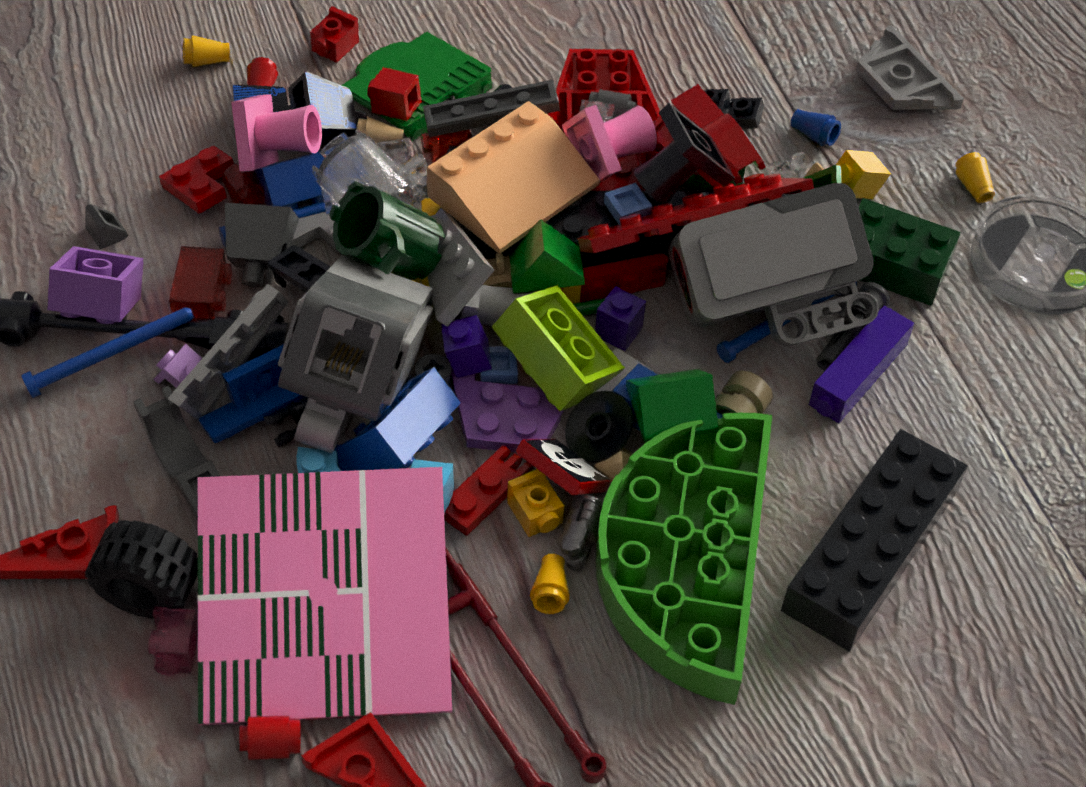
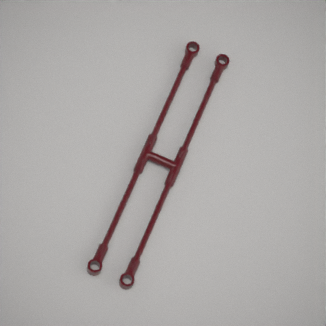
[355,434,606,787]

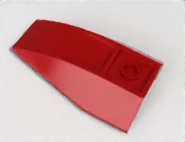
[548,48,664,191]

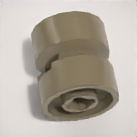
[715,370,773,415]

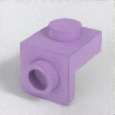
[153,344,202,388]

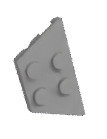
[856,25,964,110]

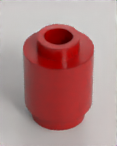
[239,715,301,760]

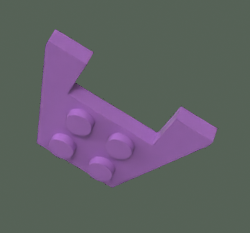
[446,356,564,453]

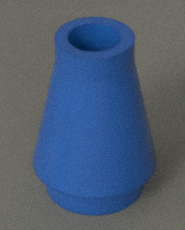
[790,109,841,146]

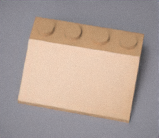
[427,101,600,254]

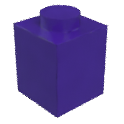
[595,286,646,351]
[441,315,492,378]

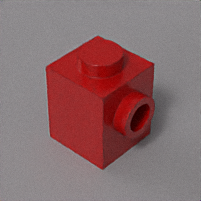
[367,67,422,121]

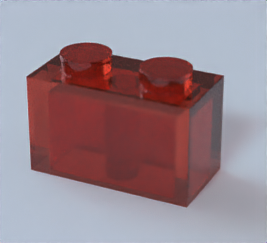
[169,246,232,321]

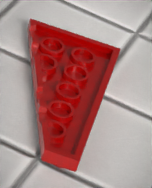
[577,173,814,253]

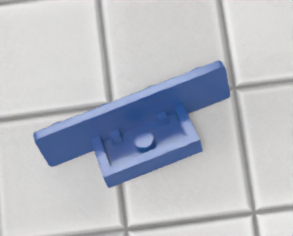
[199,344,307,443]

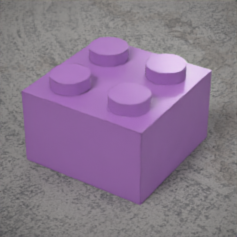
[47,246,144,324]

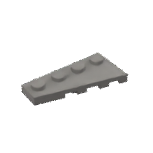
[427,208,494,327]

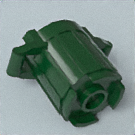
[329,181,445,280]

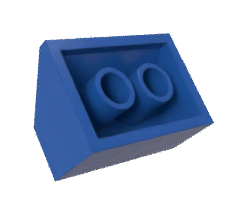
[251,141,371,210]

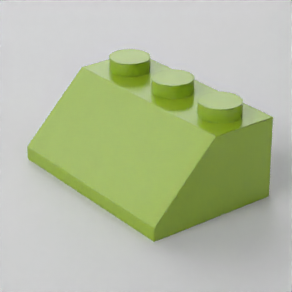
[492,285,625,412]

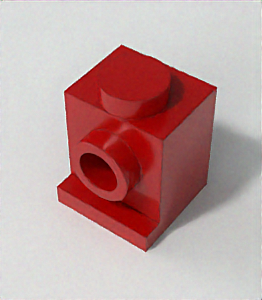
[310,6,359,63]

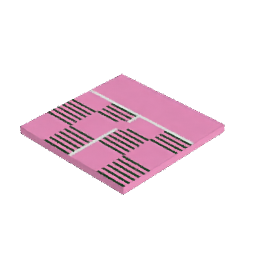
[198,467,452,726]

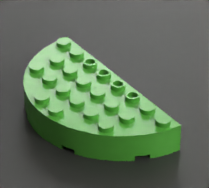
[595,413,773,705]

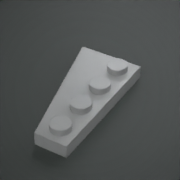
[167,284,288,420]

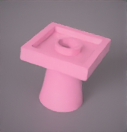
[231,94,322,171]
[562,105,657,183]

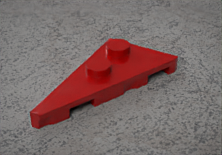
[0,505,119,579]
[301,712,426,787]

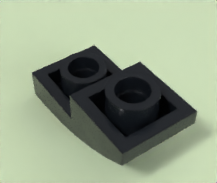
[704,89,764,129]

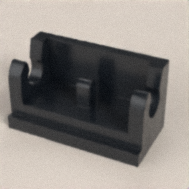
[267,245,331,292]

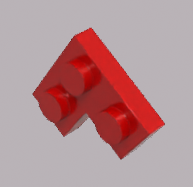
[158,145,236,214]

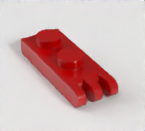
[580,254,669,302]
[444,445,534,536]

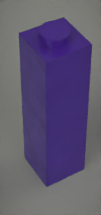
[808,305,914,424]

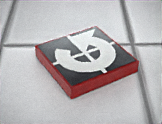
[515,439,612,495]

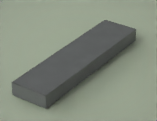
[423,80,560,137]

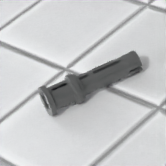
[816,282,890,371]

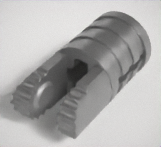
[559,494,603,572]

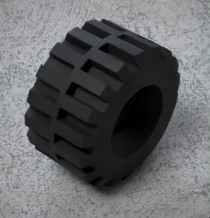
[85,520,198,619]

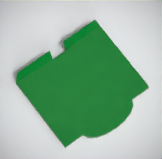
[342,31,492,142]

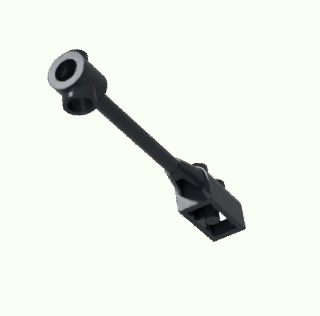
[0,291,290,363]

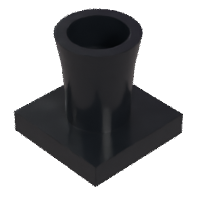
[634,103,735,204]

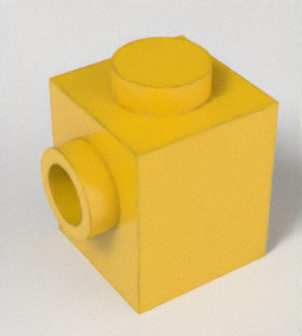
[836,150,891,199]

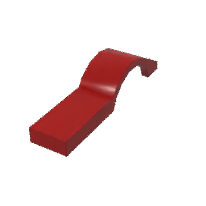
[671,84,766,185]

